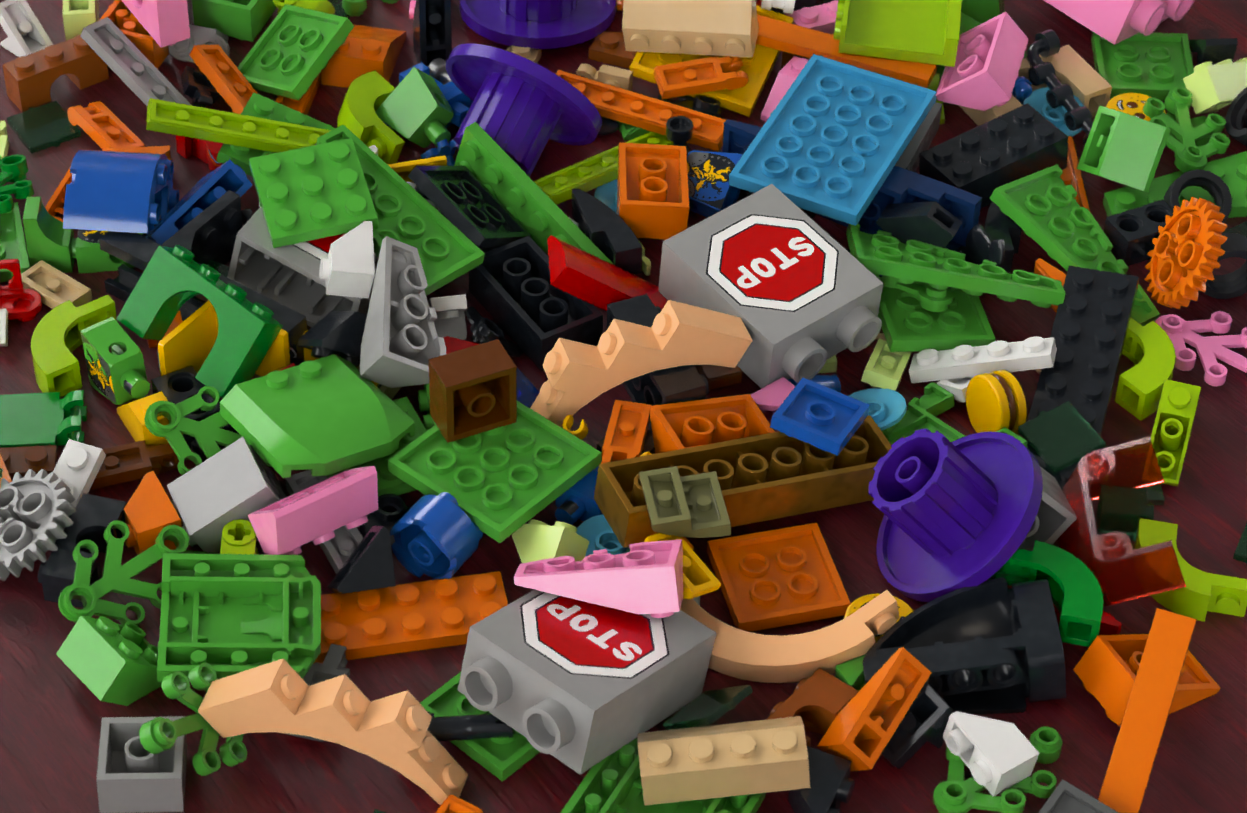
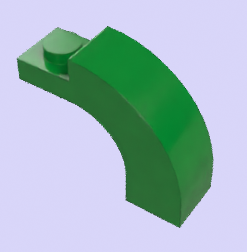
[988,540,1104,647]

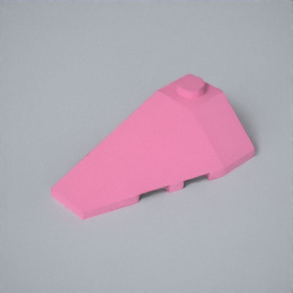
[514,539,683,618]

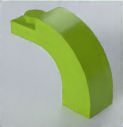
[337,71,405,164]
[31,294,117,397]
[1115,318,1176,421]
[1133,518,1247,622]

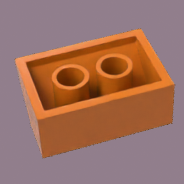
[649,394,775,454]

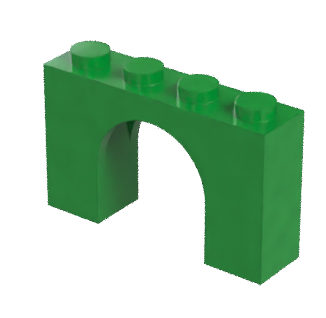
[117,245,283,398]

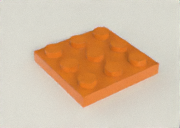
[707,523,851,632]

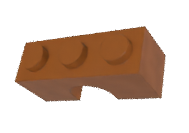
[2,34,109,112]
[766,668,859,747]

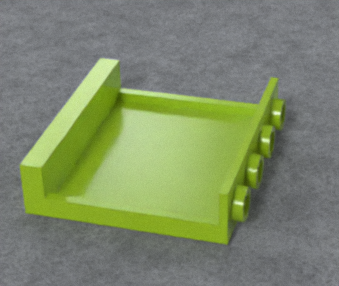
[833,0,962,67]

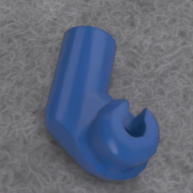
[1012,76,1032,105]

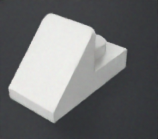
[0,0,53,57]
[428,294,467,340]

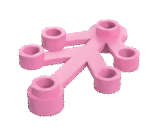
[1155,311,1247,387]

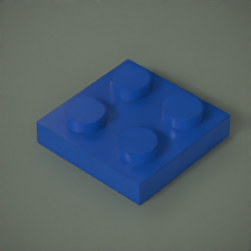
[770,377,870,456]

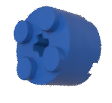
[390,492,483,580]

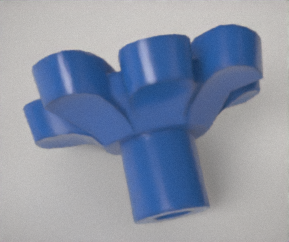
[420,139,458,166]

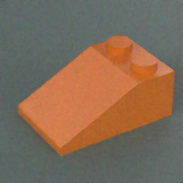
[321,24,407,88]
[617,142,689,240]
[1073,634,1221,726]

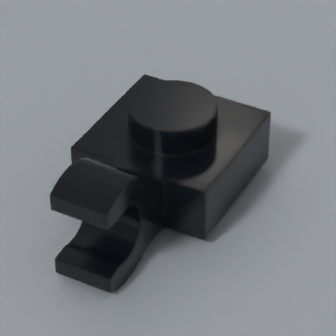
[181,66,219,108]

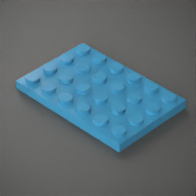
[729,54,937,226]

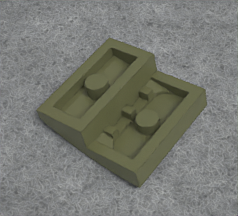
[639,466,731,538]

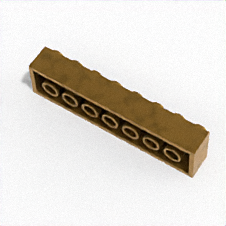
[594,415,892,548]

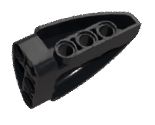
[863,577,1066,714]

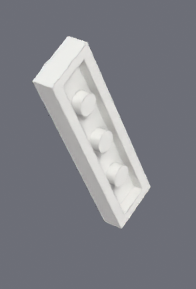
[909,336,1057,383]

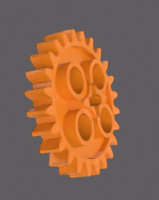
[1145,197,1227,309]

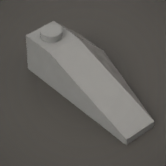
[360,236,446,388]

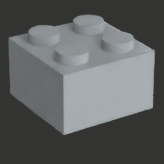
[96,716,187,813]

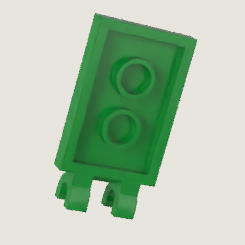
[0,390,88,449]

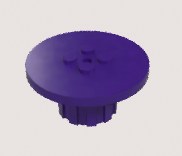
[459,0,616,49]
[445,43,602,177]
[868,428,1043,602]

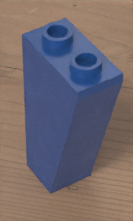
[145,159,253,245]

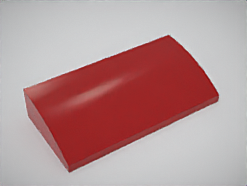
[547,235,668,311]

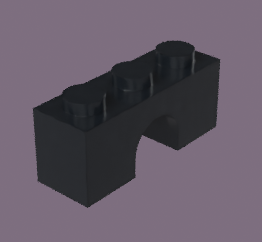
[38,493,127,608]

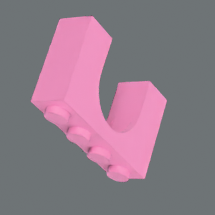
[121,0,190,47]

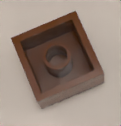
[428,339,517,443]

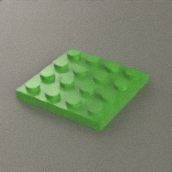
[387,401,602,543]

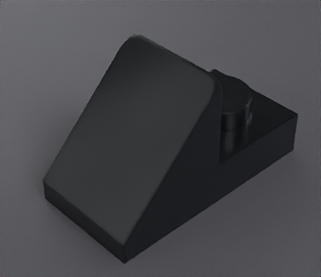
[1189,38,1237,65]
[882,682,953,769]

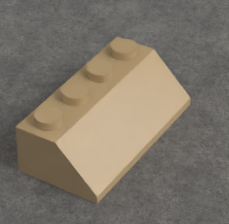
[622,0,759,58]
[638,716,810,805]

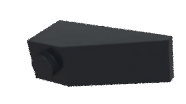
[413,0,452,67]

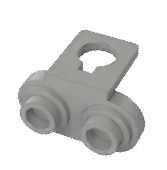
[168,24,230,64]

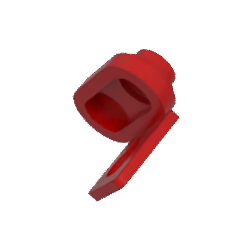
[0,259,42,322]

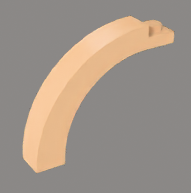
[680,590,900,683]

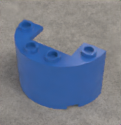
[63,150,179,233]

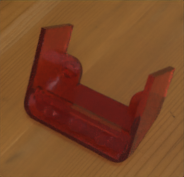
[1058,437,1186,607]

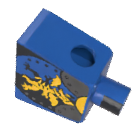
[687,150,743,218]

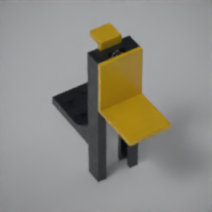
[99,190,320,376]

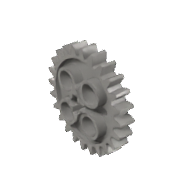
[0,469,76,581]

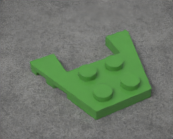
[882,382,1027,447]

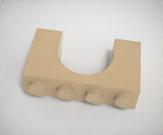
[960,45,1112,126]

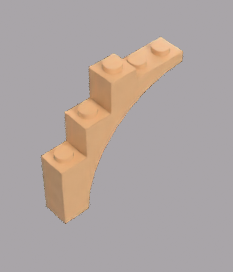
[530,300,753,427]
[198,658,468,805]

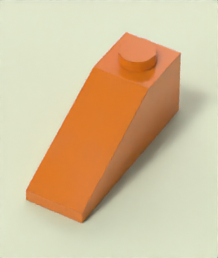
[817,647,932,771]

